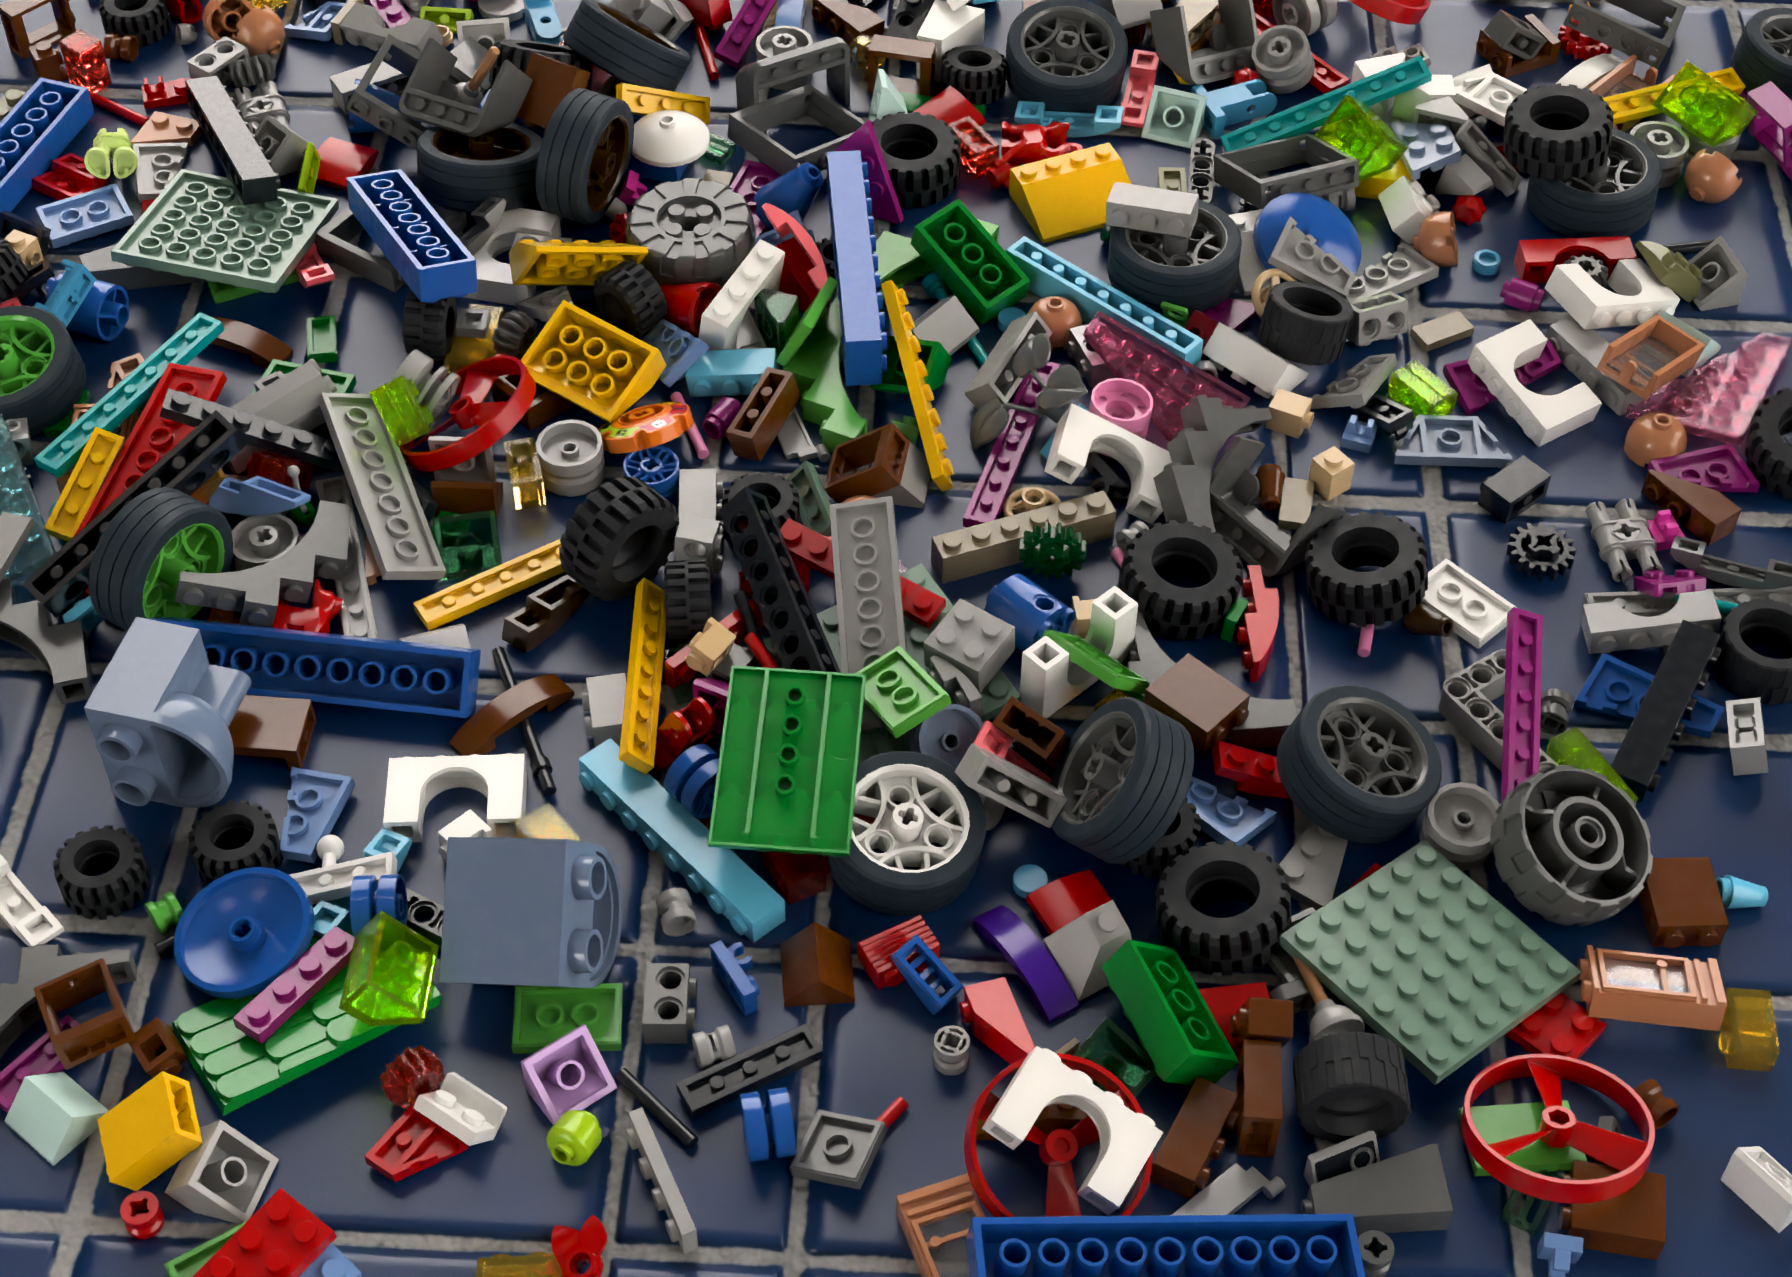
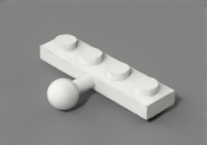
[289,835,397,905]

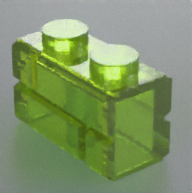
[1387,359,1458,418]
[369,374,434,447]

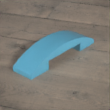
[1014,101,1124,137]
[313,828,412,937]

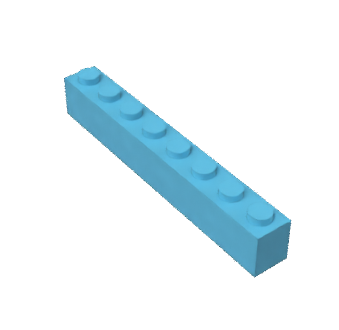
[1006,236,1204,380]
[578,738,785,943]

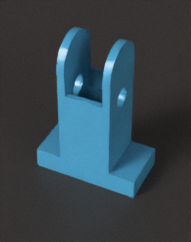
[523,0,564,46]
[1191,79,1277,139]

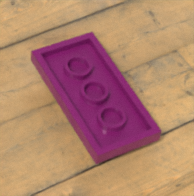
[730,160,782,237]

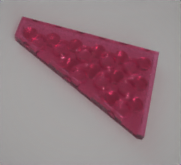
[1083,311,1251,442]
[1626,332,1792,446]

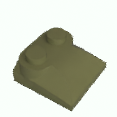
[1635,241,1704,303]

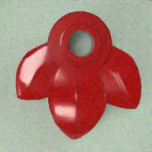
[537,1215,607,1277]

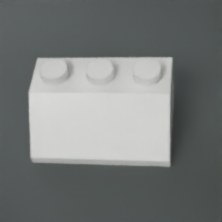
[1202,322,1309,399]

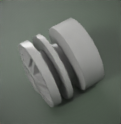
[383,349,461,430]

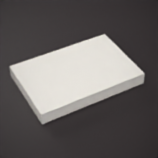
[1420,559,1517,649]

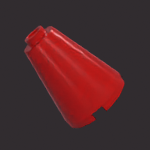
[659,282,722,338]

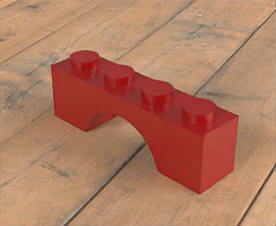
[1514,236,1637,283]

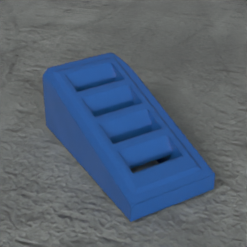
[890,934,964,1016]

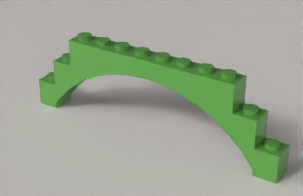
[783,219,999,453]

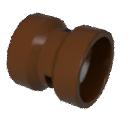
[103,33,139,62]
[1634,1078,1680,1131]

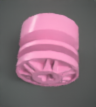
[1089,378,1154,457]

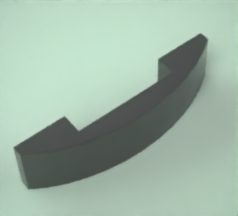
[459,196,506,256]
[1670,535,1792,589]

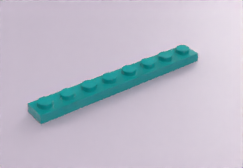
[1220,55,1432,152]
[34,312,224,478]

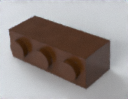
[726,367,801,462]
[1150,1077,1241,1200]

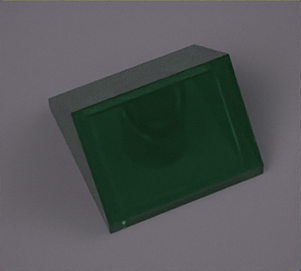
[754,288,799,367]
[432,510,502,580]
[1073,1017,1156,1097]

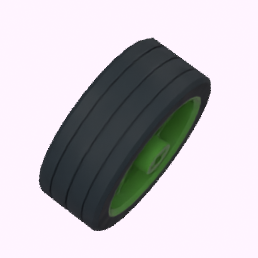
[0,306,87,437]
[89,487,233,631]

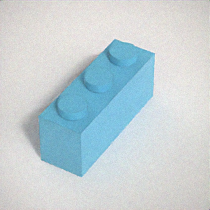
[685,348,780,397]

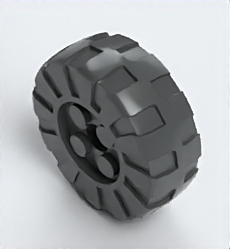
[625,178,755,288]
[1490,765,1653,927]

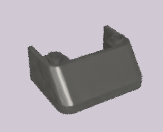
[1150,0,1258,86]
[736,37,850,111]
[399,38,533,137]
[1210,436,1347,578]

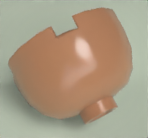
[202,0,253,42]
[232,5,285,57]
[1684,149,1742,203]
[1413,211,1458,268]
[1027,296,1082,352]
[1624,412,1687,467]

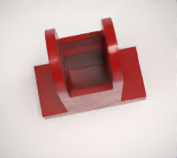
[654,696,716,773]

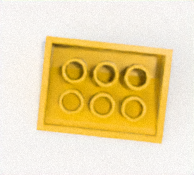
[1009,143,1131,244]
[509,239,648,286]
[521,300,667,423]

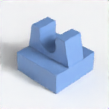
[1340,415,1378,454]
[1537,1232,1584,1277]

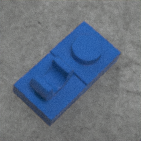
[710,940,760,1016]

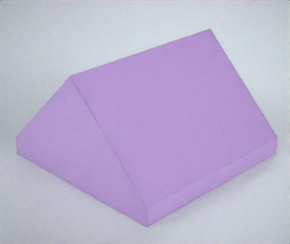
[521,1024,618,1125]

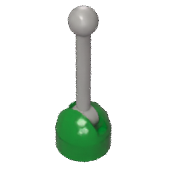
[287,465,316,528]

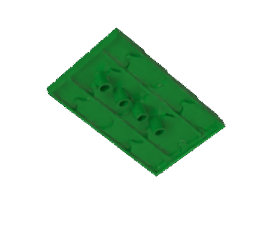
[707,665,866,857]
[172,930,442,1116]

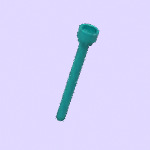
[922,272,988,366]

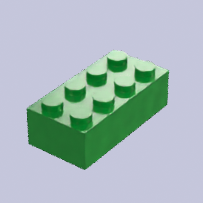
[910,199,1031,326]
[1102,939,1239,1086]

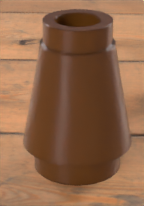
[1255,464,1285,511]

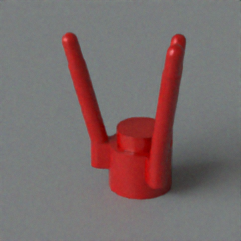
[986,138,1028,189]

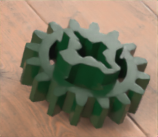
[1019,522,1087,579]

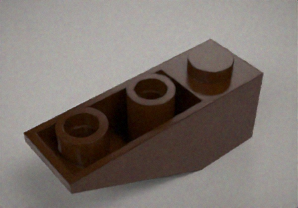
[812,0,885,53]
[1641,469,1742,546]

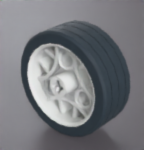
[824,751,987,916]

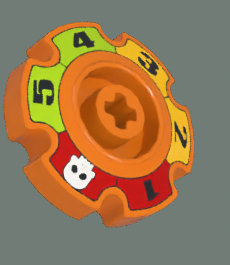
[598,402,694,454]

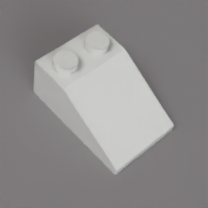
[1228,209,1281,296]

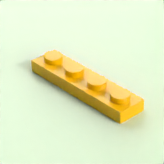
[616,83,710,125]
[44,427,125,542]

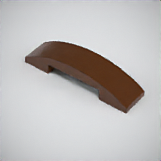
[211,317,293,368]
[449,674,575,756]

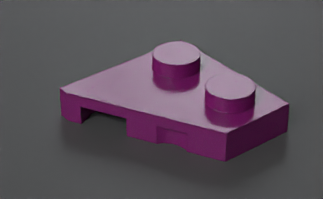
[1634,569,1706,597]

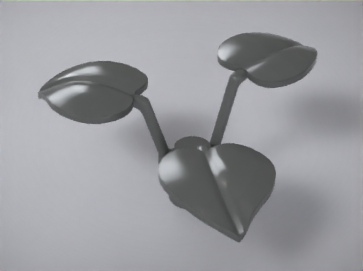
[970,333,1088,450]

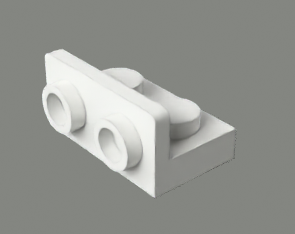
[413,1072,507,1146]

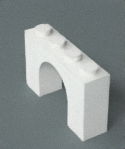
[463,208,561,306]
[699,239,785,350]
[1545,258,1681,330]
[1467,319,1602,447]
[1044,403,1172,524]
[1020,586,1138,719]
[383,753,528,842]
[982,1046,1163,1215]

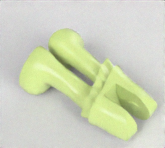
[84,128,138,179]

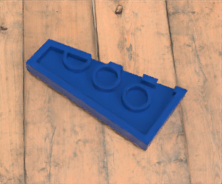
[1573,653,1725,739]

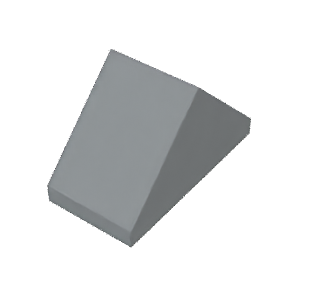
[1435,154,1493,195]

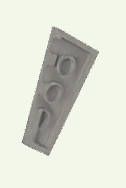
[1345,242,1439,302]

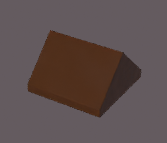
[431,481,503,519]
[780,922,855,1007]

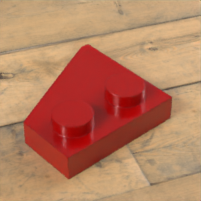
[364,1103,470,1183]

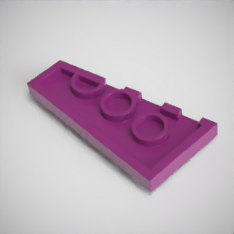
[1442,340,1562,416]

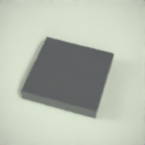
[789,1110,888,1190]

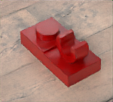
[142,76,195,109]

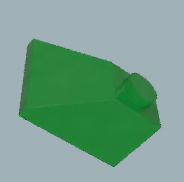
[870,335,952,395]

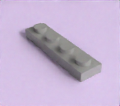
[625,1107,698,1254]

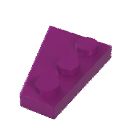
[1647,443,1760,493]

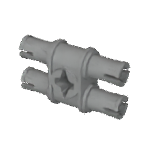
[234,81,290,134]
[1585,498,1663,582]

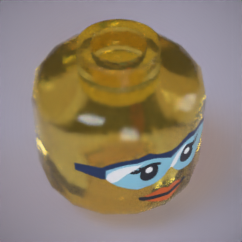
[849,35,886,71]

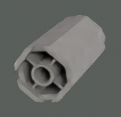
[226,358,337,475]

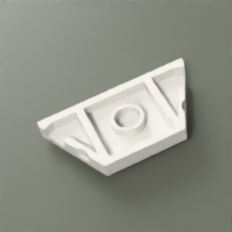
[1454,72,1527,126]

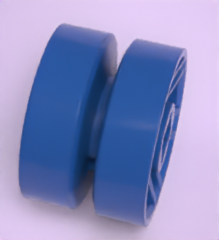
[623,445,680,504]
[664,744,719,819]
[350,874,408,940]
[739,1087,796,1163]

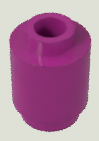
[1500,277,1545,312]
[702,397,742,440]

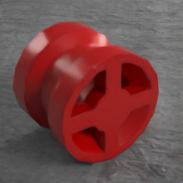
[120,1191,165,1239]

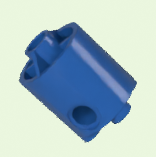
[45,272,129,341]
[984,573,1076,652]

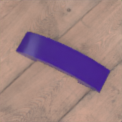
[972,905,1079,1024]

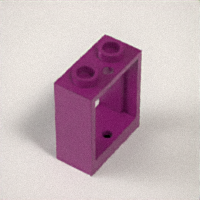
[1747,81,1792,168]

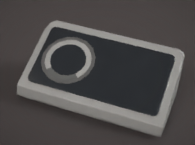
[1303,1131,1380,1186]

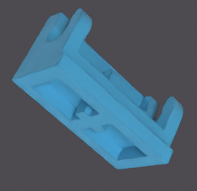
[34,259,97,327]

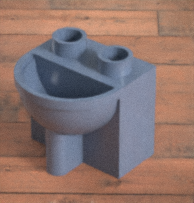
[84,617,252,808]
[439,837,622,988]

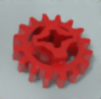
[1558,19,1613,61]

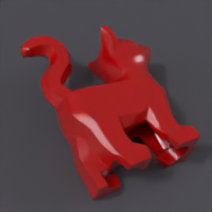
[1001,121,1083,164]
[271,579,344,634]

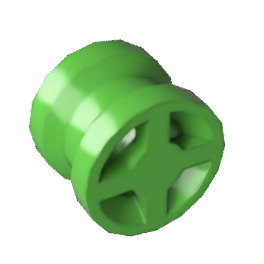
[144,891,183,935]

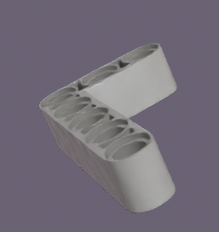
[1438,649,1558,772]

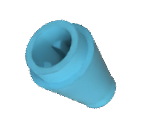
[1716,875,1768,909]

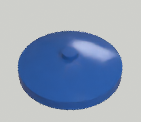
[1253,192,1361,283]
[174,867,315,999]

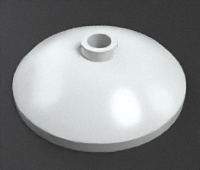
[632,110,710,167]

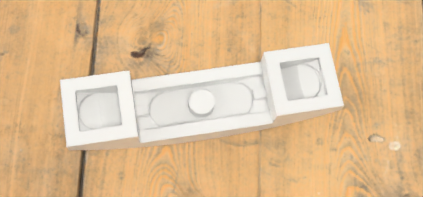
[1556,54,1624,89]
[0,854,65,947]

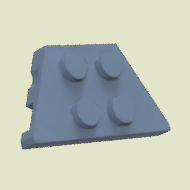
[1389,121,1461,180]
[1394,415,1512,468]

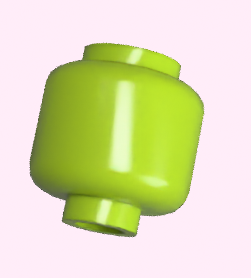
[546,1110,602,1166]

